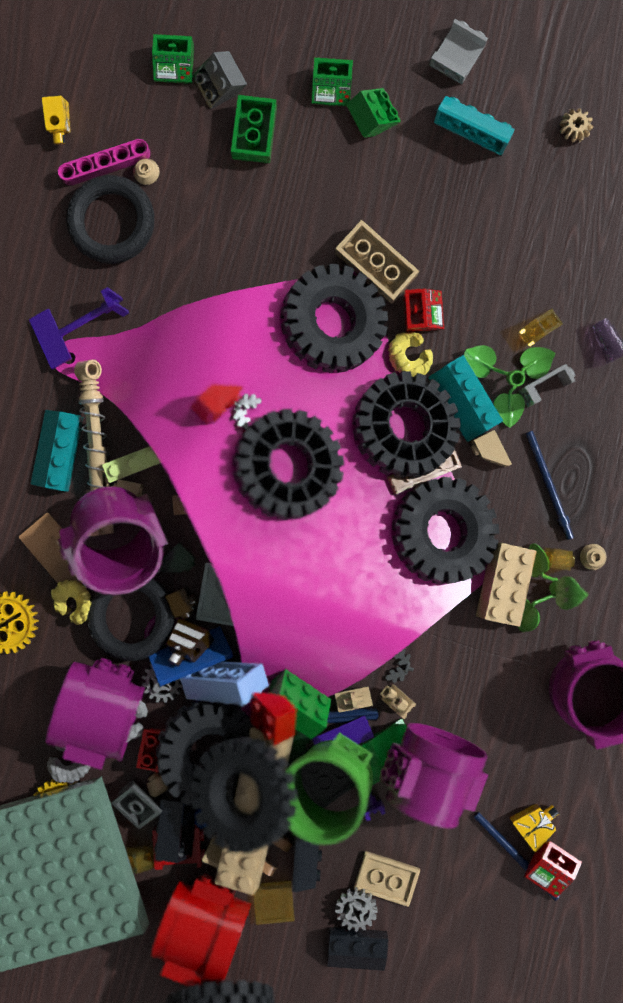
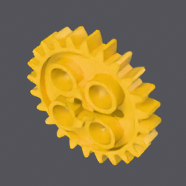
[0,591,39,654]

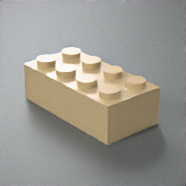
[335,220,419,304]
[476,542,537,627]

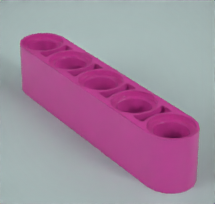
[58,139,151,186]

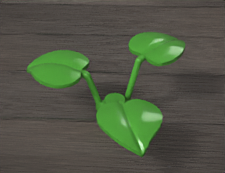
[464,345,555,427]
[518,543,588,632]

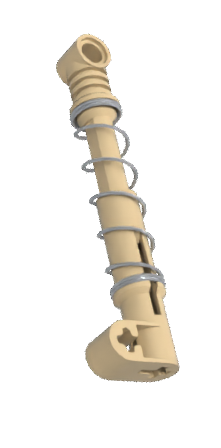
[74,360,114,536]

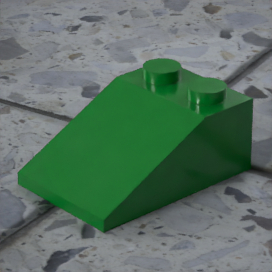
[358,718,407,785]

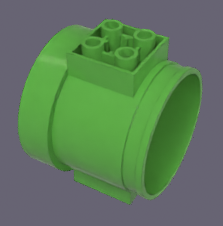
[285,733,373,845]

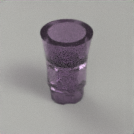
[591,318,623,364]

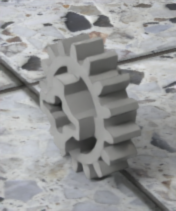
[142,664,183,702]
[335,887,377,932]

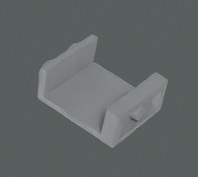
[430,19,488,84]
[518,364,576,407]

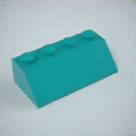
[434,96,515,156]
[428,355,503,442]
[31,410,83,492]

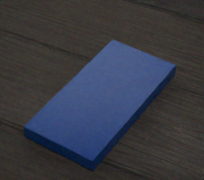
[149,627,233,686]

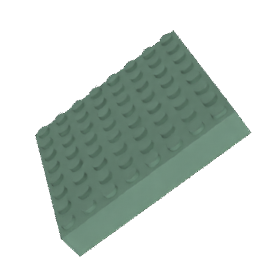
[0,776,150,972]

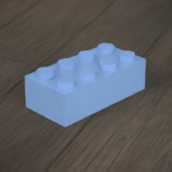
[180,661,268,705]

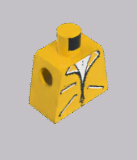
[42,96,70,144]
[510,804,559,852]

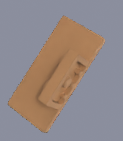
[19,513,83,583]

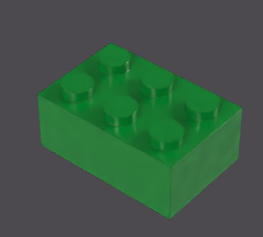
[231,95,277,164]
[268,669,331,739]

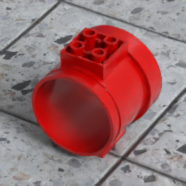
[151,874,252,986]

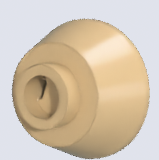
[133,159,159,185]
[580,544,606,570]
[147,772,168,797]

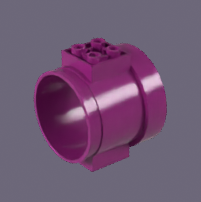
[58,486,168,594]
[549,640,623,750]
[46,658,145,769]
[379,723,488,828]

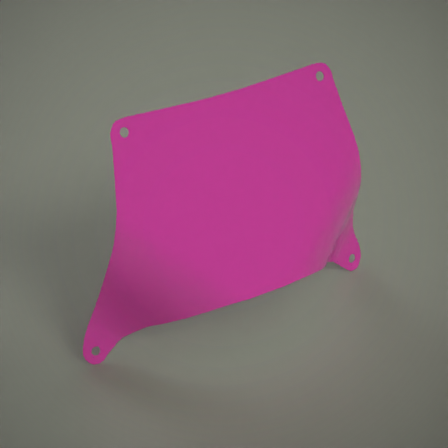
[56,269,487,718]

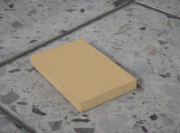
[354,851,420,907]

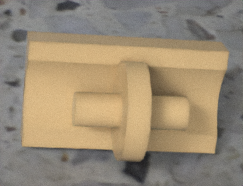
[380,684,416,720]
[335,686,373,712]

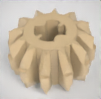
[560,108,593,143]

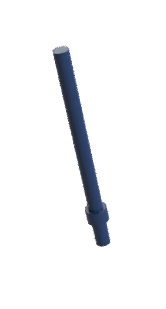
[526,431,574,540]
[473,812,560,901]

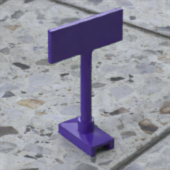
[29,287,129,370]
[312,715,385,821]

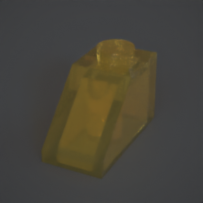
[519,309,563,346]
[546,548,575,571]
[125,846,154,874]

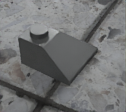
[111,780,162,829]

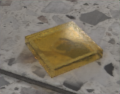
[254,881,295,925]

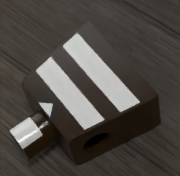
[167,618,214,667]

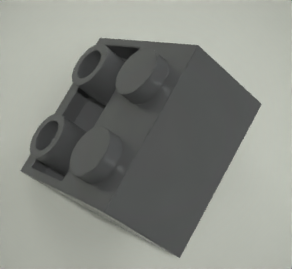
[193,51,247,109]

